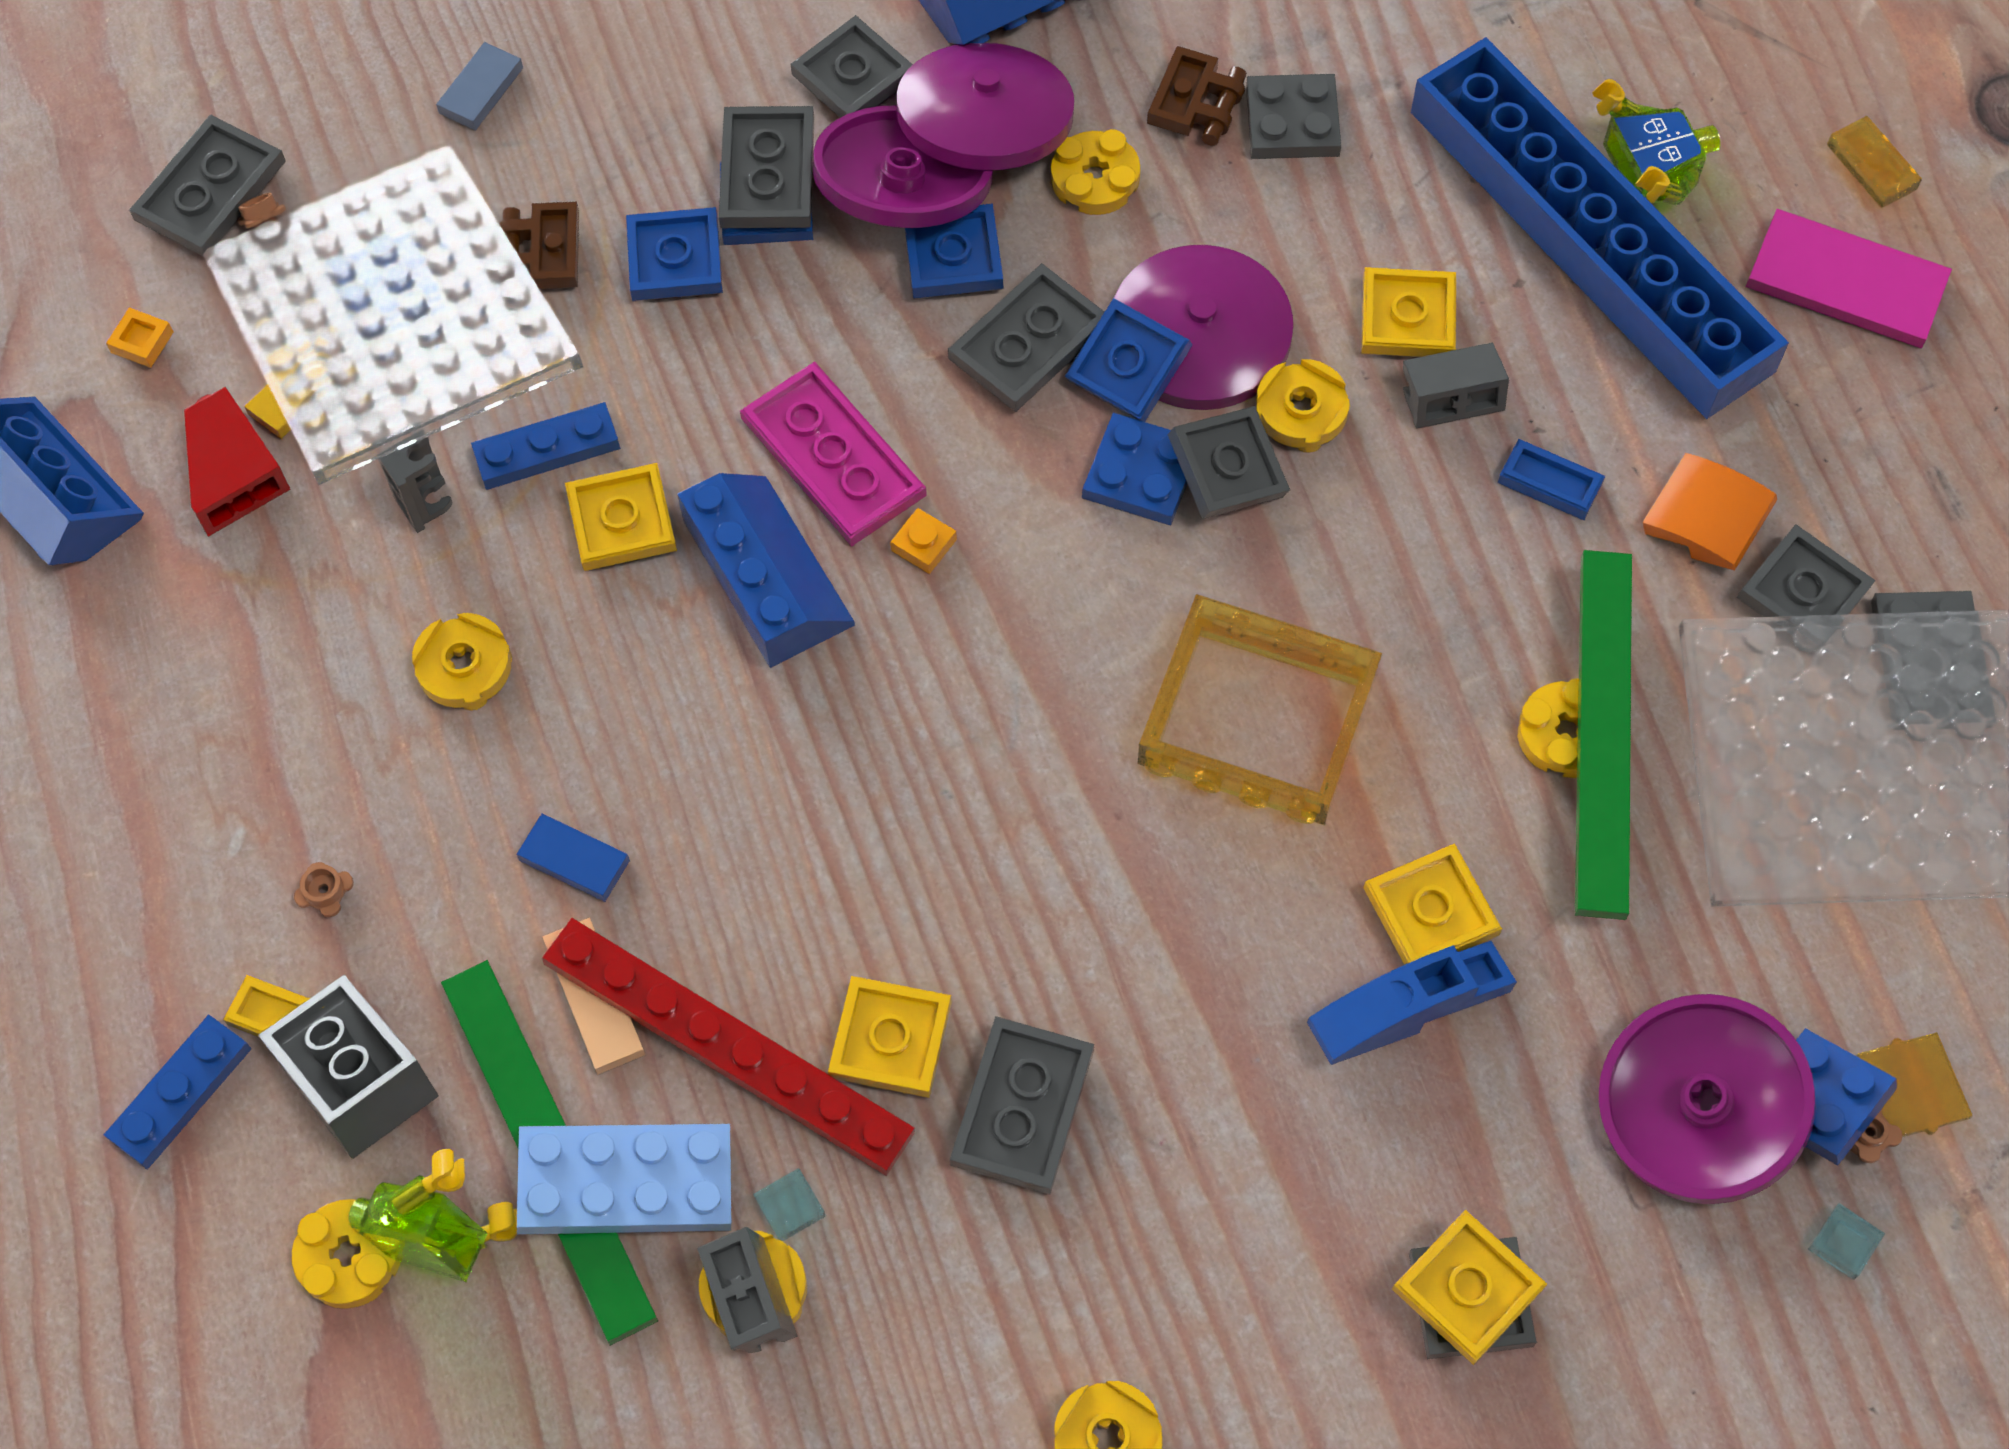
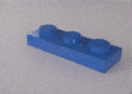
[471,402,621,490]
[103,1014,252,1170]

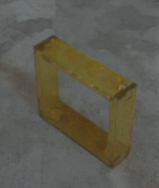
[1138,594,1382,825]

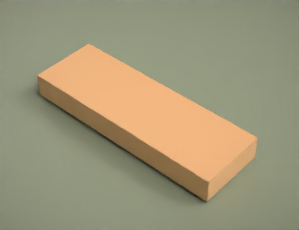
[542,917,645,1075]

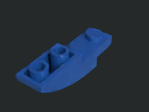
[1307,941,1517,1065]

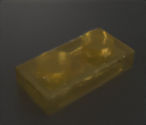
[1827,116,1922,208]

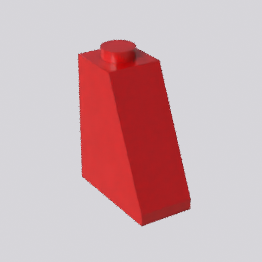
[184,387,291,537]

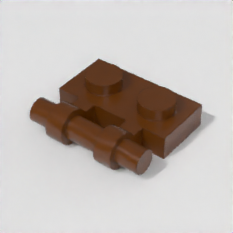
[1147,46,1247,146]
[496,201,579,293]

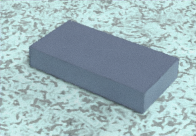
[436,42,523,131]

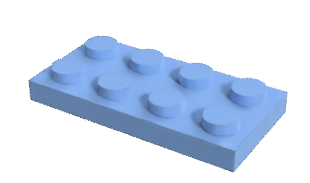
[517,1124,731,1234]

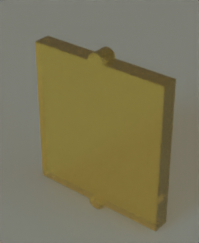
[1856,1032,1973,1137]

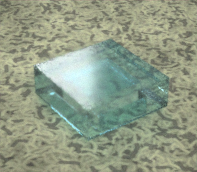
[753,1168,826,1241]
[1808,1203,1885,1280]

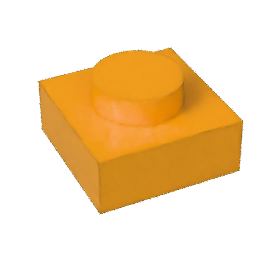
[106,307,174,368]
[890,508,957,574]

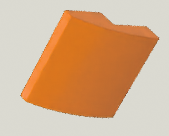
[1642,453,1777,571]

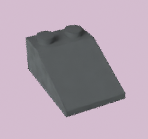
[258,975,439,1159]

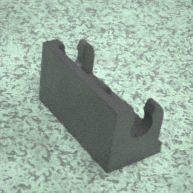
[1403,342,1509,429]
[375,426,453,533]
[697,1227,798,1353]

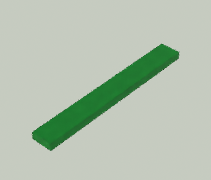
[1575,550,1632,920]
[441,960,659,1346]

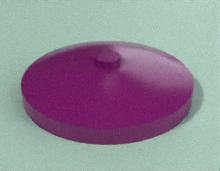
[896,42,1074,170]
[813,105,993,228]
[1114,245,1293,410]
[1599,994,1816,1204]

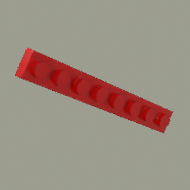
[542,918,915,1176]

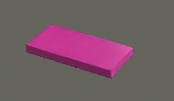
[1745,208,1952,349]
[740,361,927,547]

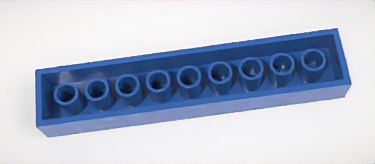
[1411,37,1789,419]

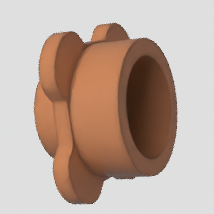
[238,193,286,231]
[294,862,354,917]
[1850,1109,1903,1163]

